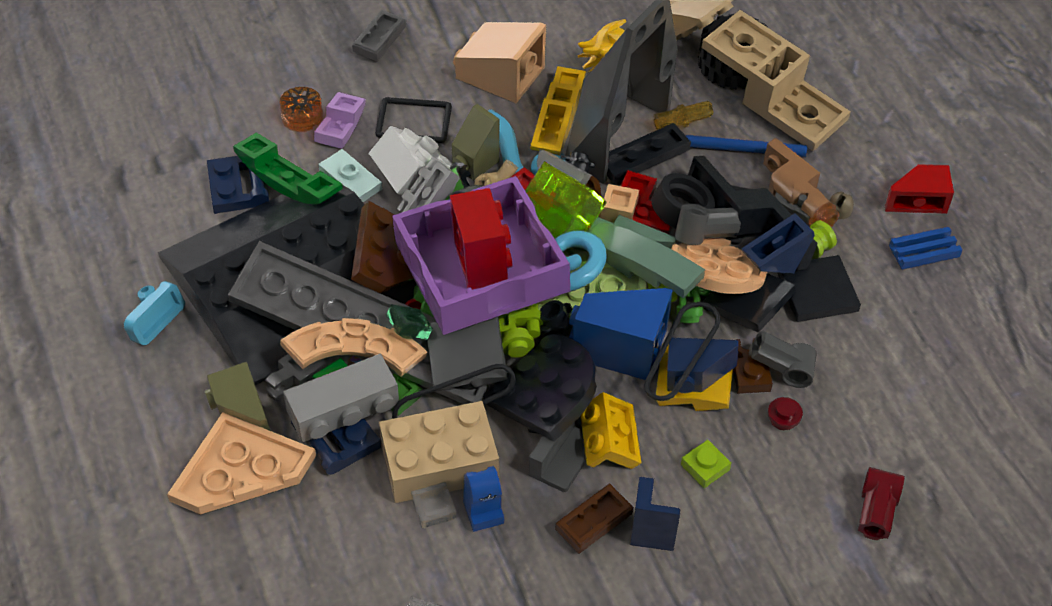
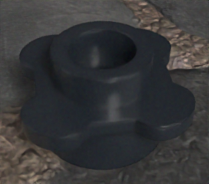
[561,152,596,173]
[540,300,572,333]

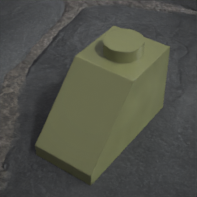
[452,104,500,181]
[205,362,271,431]

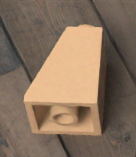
[453,22,546,103]

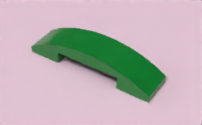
[233,132,343,204]

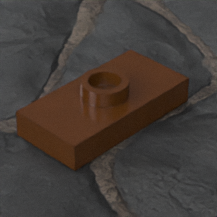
[555,483,634,554]

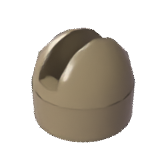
[828,192,854,219]

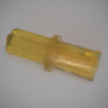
[653,101,714,130]

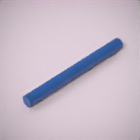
[686,135,807,157]

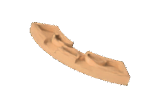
[280,318,427,377]

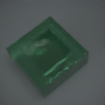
[386,304,433,340]

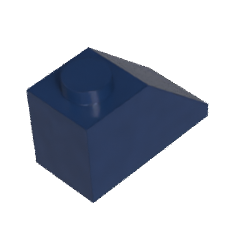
[667,338,738,393]

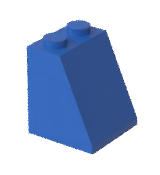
[569,288,673,380]

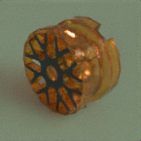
[280,87,323,132]

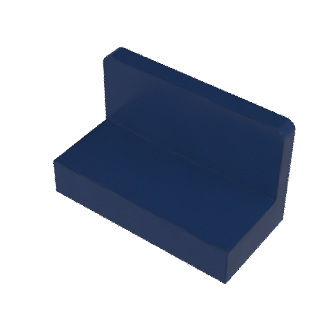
[630,477,681,551]

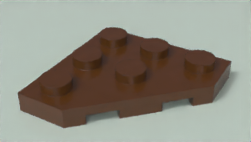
[351,201,416,294]

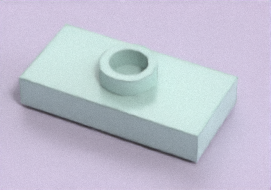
[318,149,382,202]

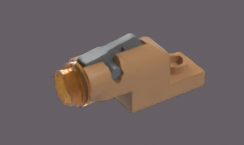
[763,138,839,228]

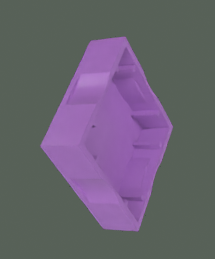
[392,176,570,335]

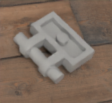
[397,157,460,212]

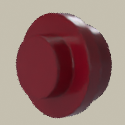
[768,397,803,430]

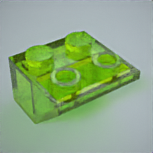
[525,161,607,239]

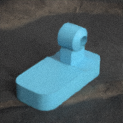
[124,281,185,345]

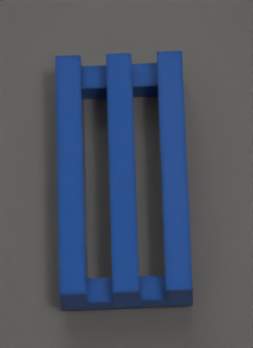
[889,227,962,270]

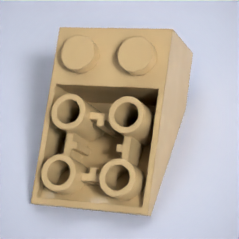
[670,0,734,41]

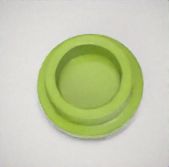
[502,327,534,358]

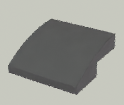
[426,316,508,391]

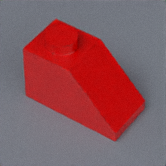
[885,164,954,214]

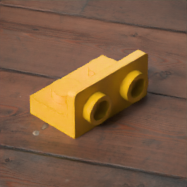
[581,392,642,469]

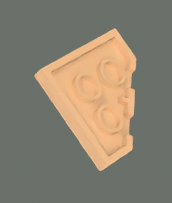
[167,412,316,515]

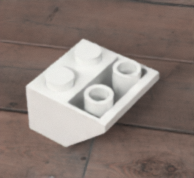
[369,126,452,195]

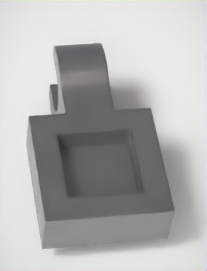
[266,354,327,400]

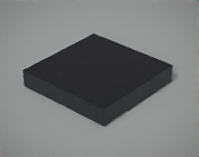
[777,255,861,322]
[703,273,796,333]

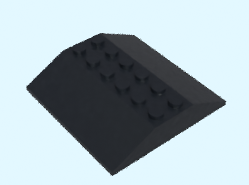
[158,185,416,386]

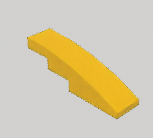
[530,66,586,155]

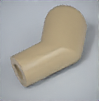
[474,159,518,187]

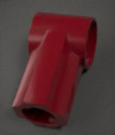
[858,467,905,540]

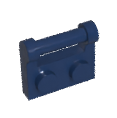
[207,156,269,214]
[291,418,381,475]

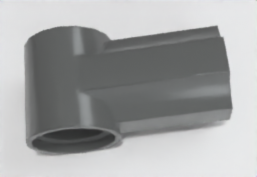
[675,204,741,245]
[749,330,817,388]

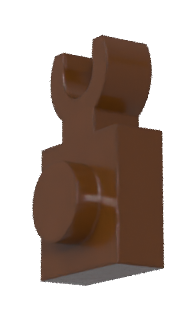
[733,338,773,394]

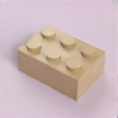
[379,401,499,503]

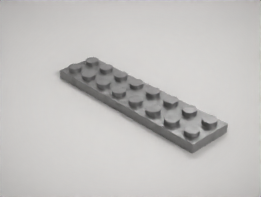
[228,241,489,404]

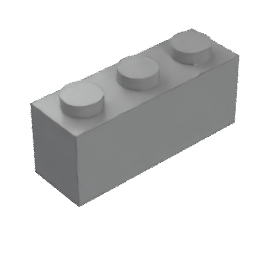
[283,353,399,443]

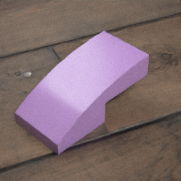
[314,92,366,149]

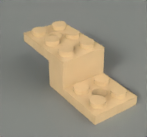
[702,10,851,151]

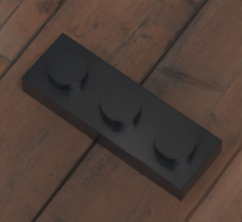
[607,123,691,184]

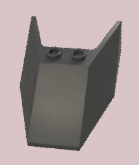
[565,0,678,184]

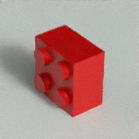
[450,188,513,290]

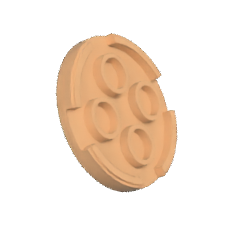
[671,238,767,294]

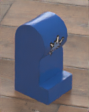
[463,466,504,532]

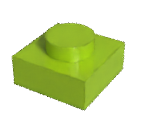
[681,439,732,488]

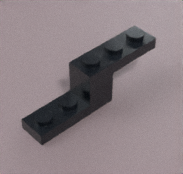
[688,156,818,270]

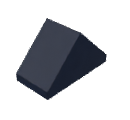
[742,213,815,273]

